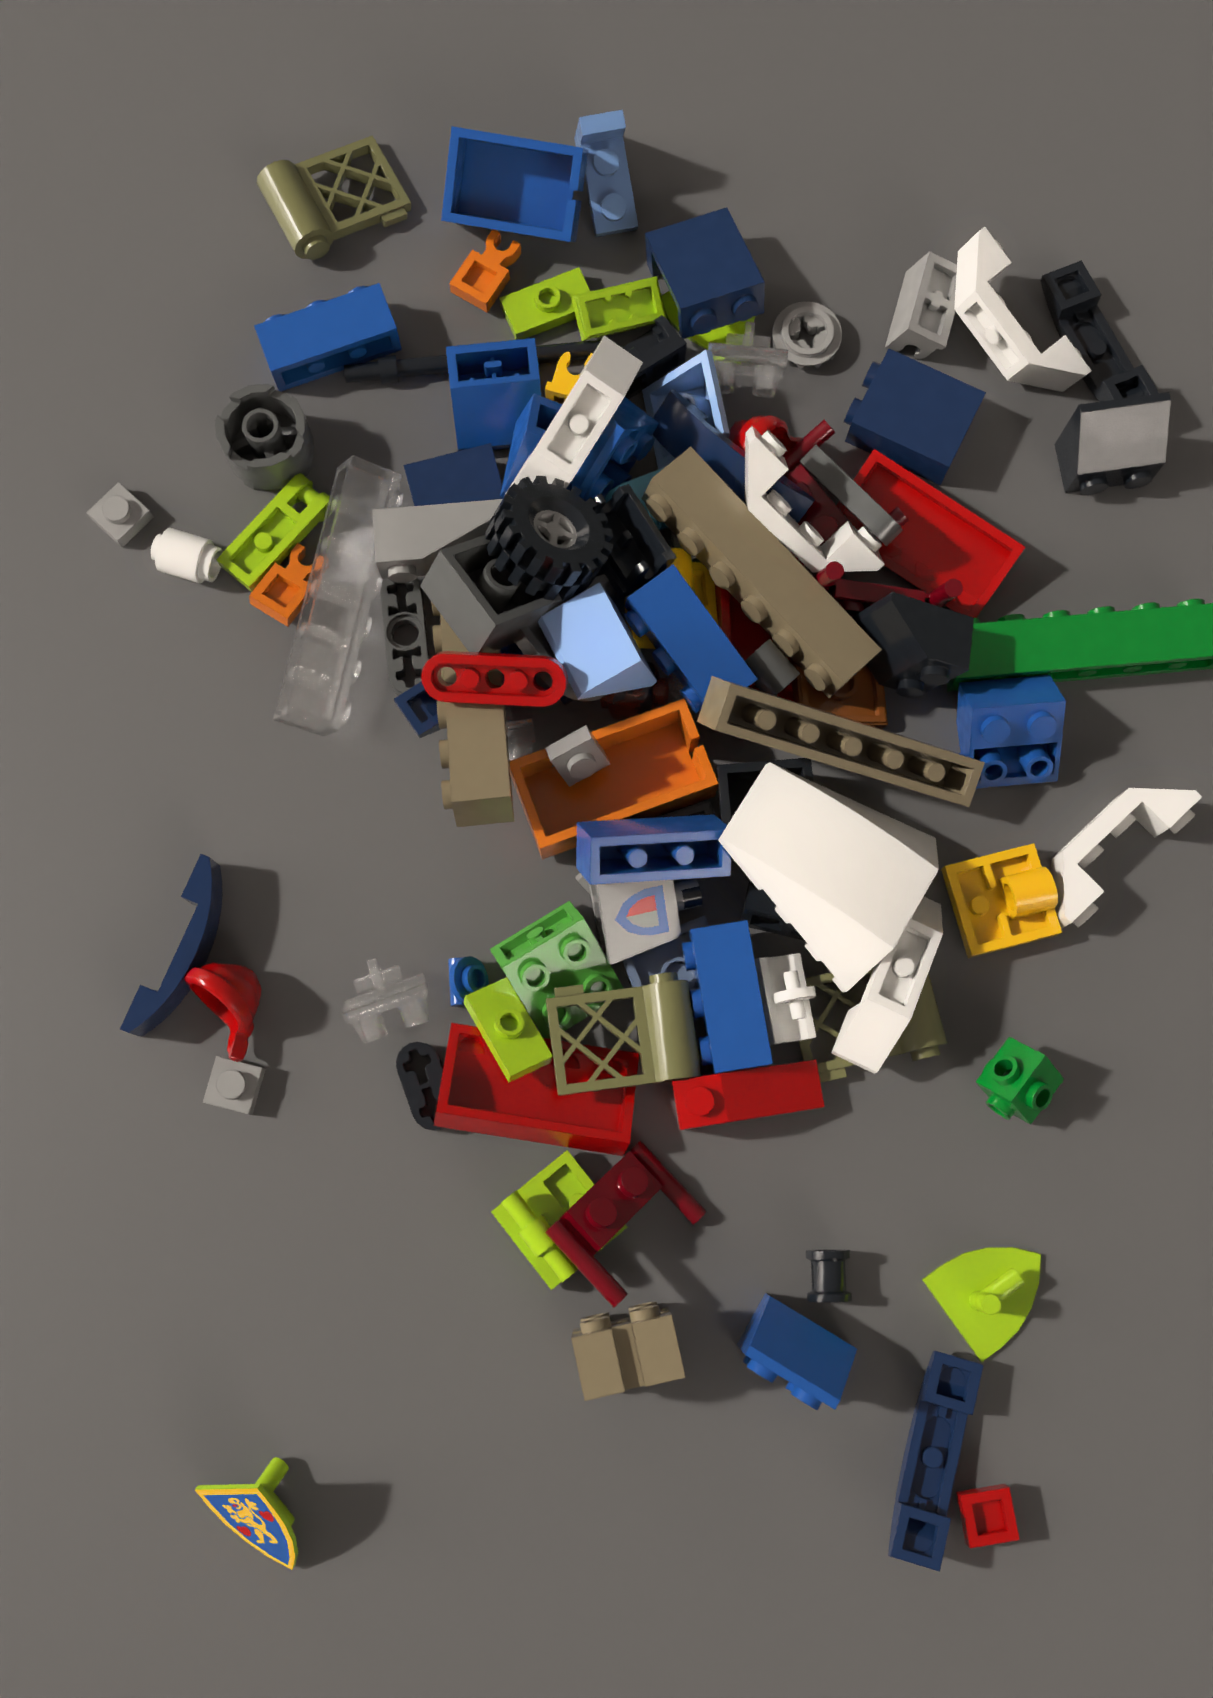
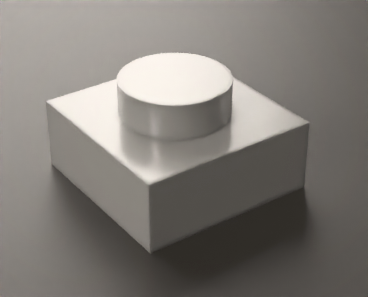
[86,482,154,548]
[545,725,610,787]
[203,1056,266,1115]

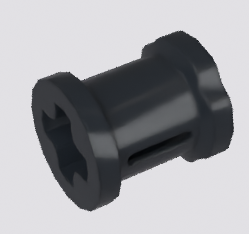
[806,1250,852,1302]

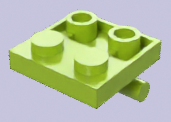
[491,1150,628,1290]

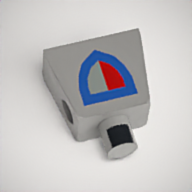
[589,879,702,964]

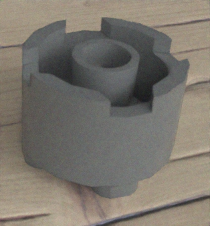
[215,384,314,490]

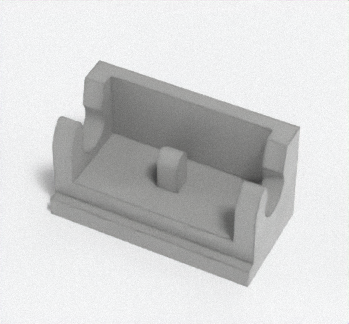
[885,251,957,359]

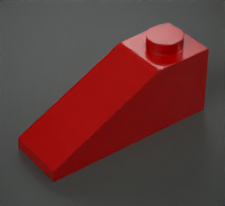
[672,1060,825,1130]

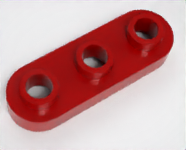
[421,651,568,707]

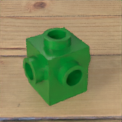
[976,1037,1064,1125]

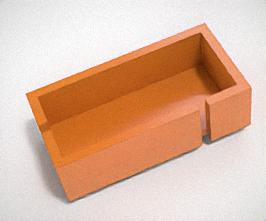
[510,698,719,860]

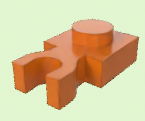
[449,229,522,313]
[249,543,327,627]

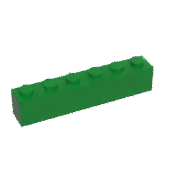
[946,599,1213,692]

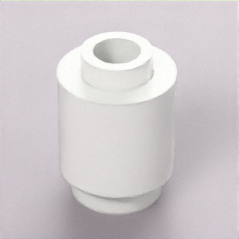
[151,528,223,583]

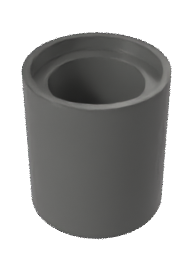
[745,639,800,696]

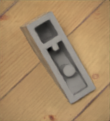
[372,499,502,583]

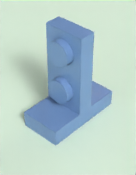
[574,109,639,237]

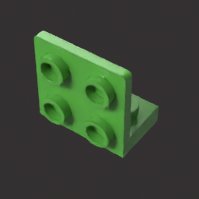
[490,901,624,1039]

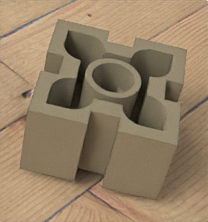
[571,1301,686,1401]

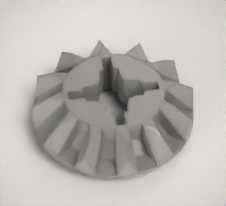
[772,302,842,370]

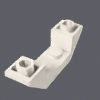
[954,227,1092,392]
[505,336,643,494]
[745,426,885,572]
[1051,788,1202,929]
[831,897,943,1074]

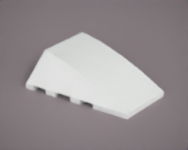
[718,762,939,992]

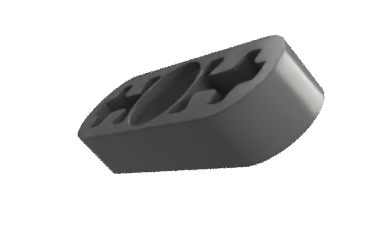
[800,445,903,547]
[380,577,430,696]

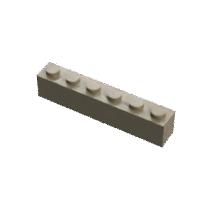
[641,447,882,698]
[431,601,515,827]
[697,676,985,807]

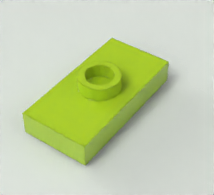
[499,267,590,340]
[571,276,667,341]
[463,977,553,1083]

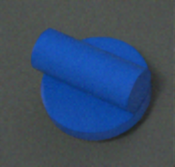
[448,956,489,1007]

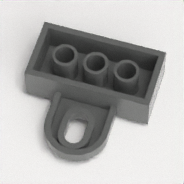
[420,535,616,701]

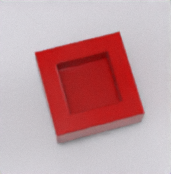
[956,1484,1020,1548]

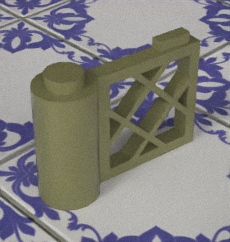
[256,135,411,260]
[799,967,947,1083]
[546,972,702,1096]

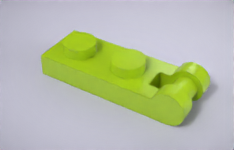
[216,473,336,592]

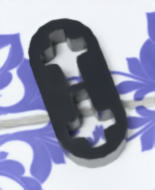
[396,1042,445,1131]

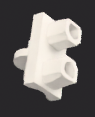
[755,953,816,1045]

